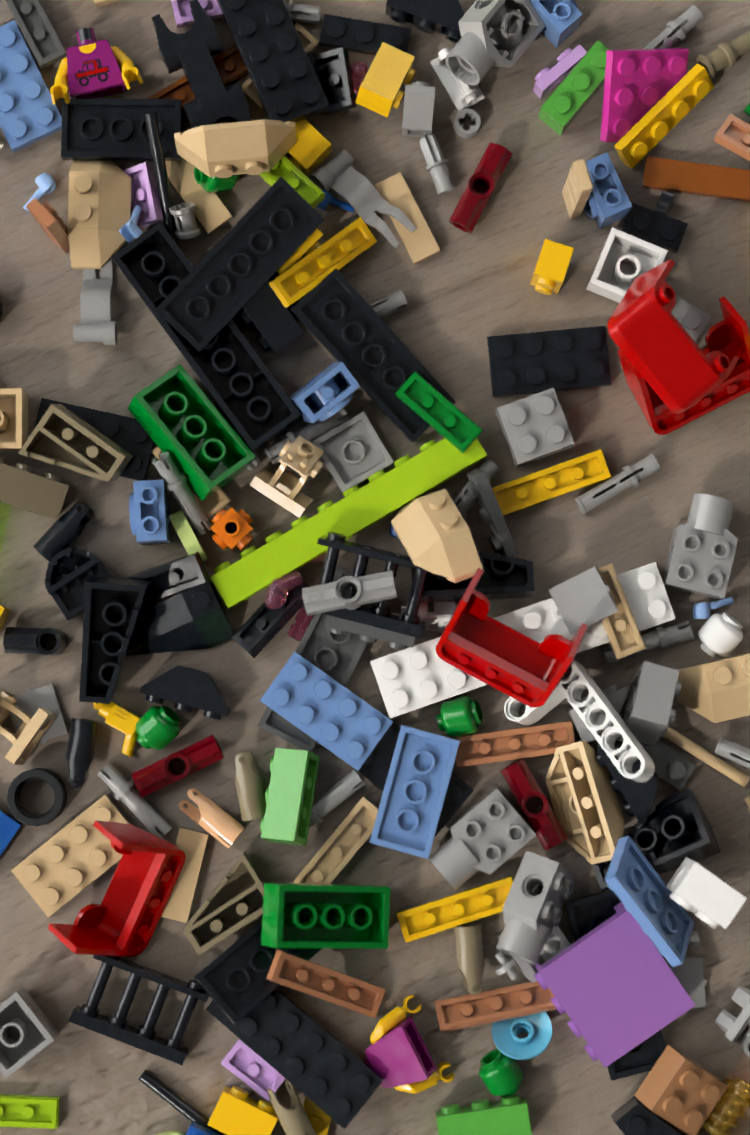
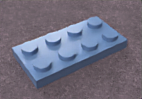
[0,20,62,152]
[260,652,393,771]
[369,725,460,859]
[605,836,694,967]

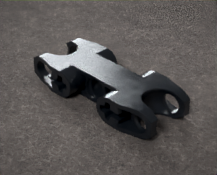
[151,0,251,128]

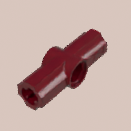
[449,142,513,234]
[131,734,225,797]
[501,758,568,851]

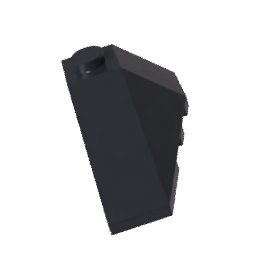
[127,581,234,656]
[592,789,721,891]

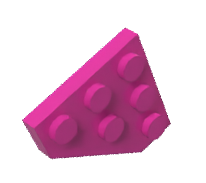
[600,48,689,142]

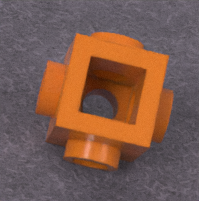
[211,507,255,552]

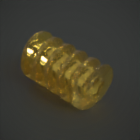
[702,1073,750,1135]

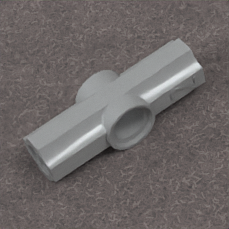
[302,570,398,616]

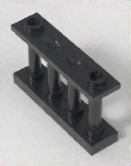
[303,532,429,638]
[69,955,209,1065]

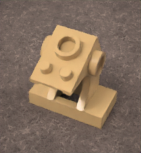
[250,435,324,518]
[0,690,57,765]

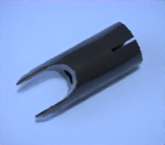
[33,502,94,561]
[66,718,98,788]

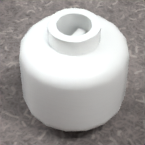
[698,612,743,657]

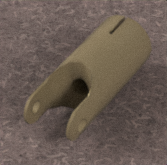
[235,752,266,821]
[454,923,485,995]
[267,1079,317,1135]

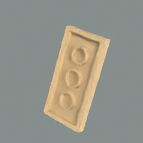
[11,794,130,918]

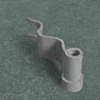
[311,149,417,248]
[73,257,118,345]

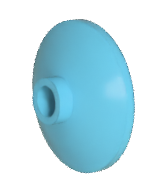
[492,1012,553,1060]

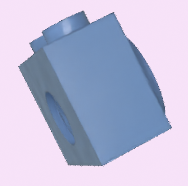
[529,0,583,48]
[584,152,632,229]
[289,362,360,423]
[129,480,171,545]

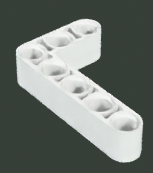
[504,660,655,782]

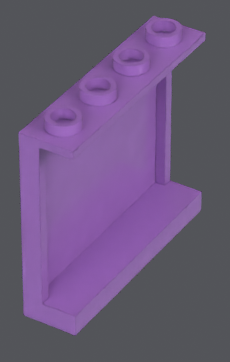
[534,902,696,1068]

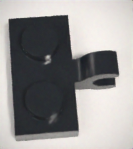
[622,191,688,253]

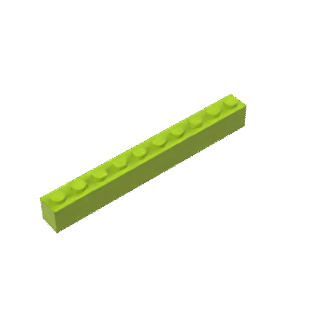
[210,438,487,609]

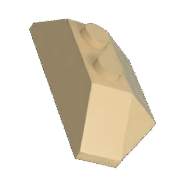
[174,119,296,178]
[68,160,132,269]
[391,489,483,583]
[676,653,750,723]
[545,740,625,865]

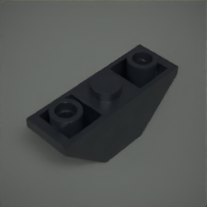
[386,0,464,43]
[140,665,230,720]
[595,740,659,825]

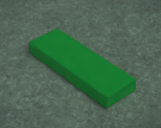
[395,371,483,454]

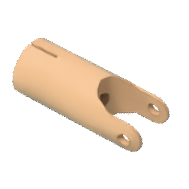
[179,788,245,849]

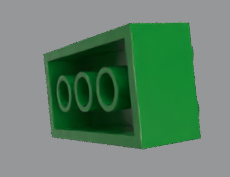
[128,364,256,501]
[261,883,390,949]

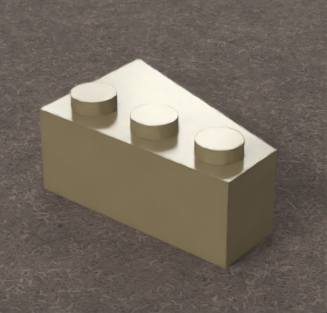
[18,404,133,482]
[0,457,69,520]
[182,851,266,955]

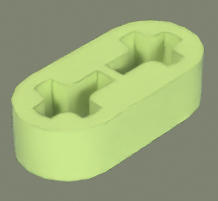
[169,509,208,562]

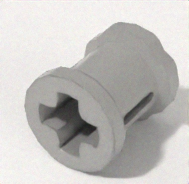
[169,202,201,239]

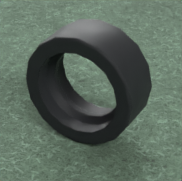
[7,768,67,826]

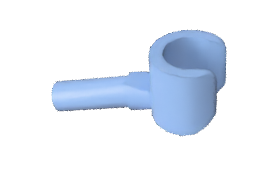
[23,172,56,212]
[119,205,143,243]
[692,597,734,619]

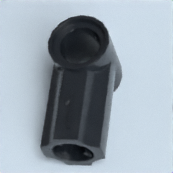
[3,627,67,656]

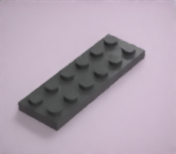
[258,566,377,752]

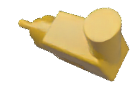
[90,701,141,757]

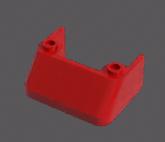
[607,259,744,414]
[617,296,750,435]
[436,568,588,707]
[48,820,186,957]

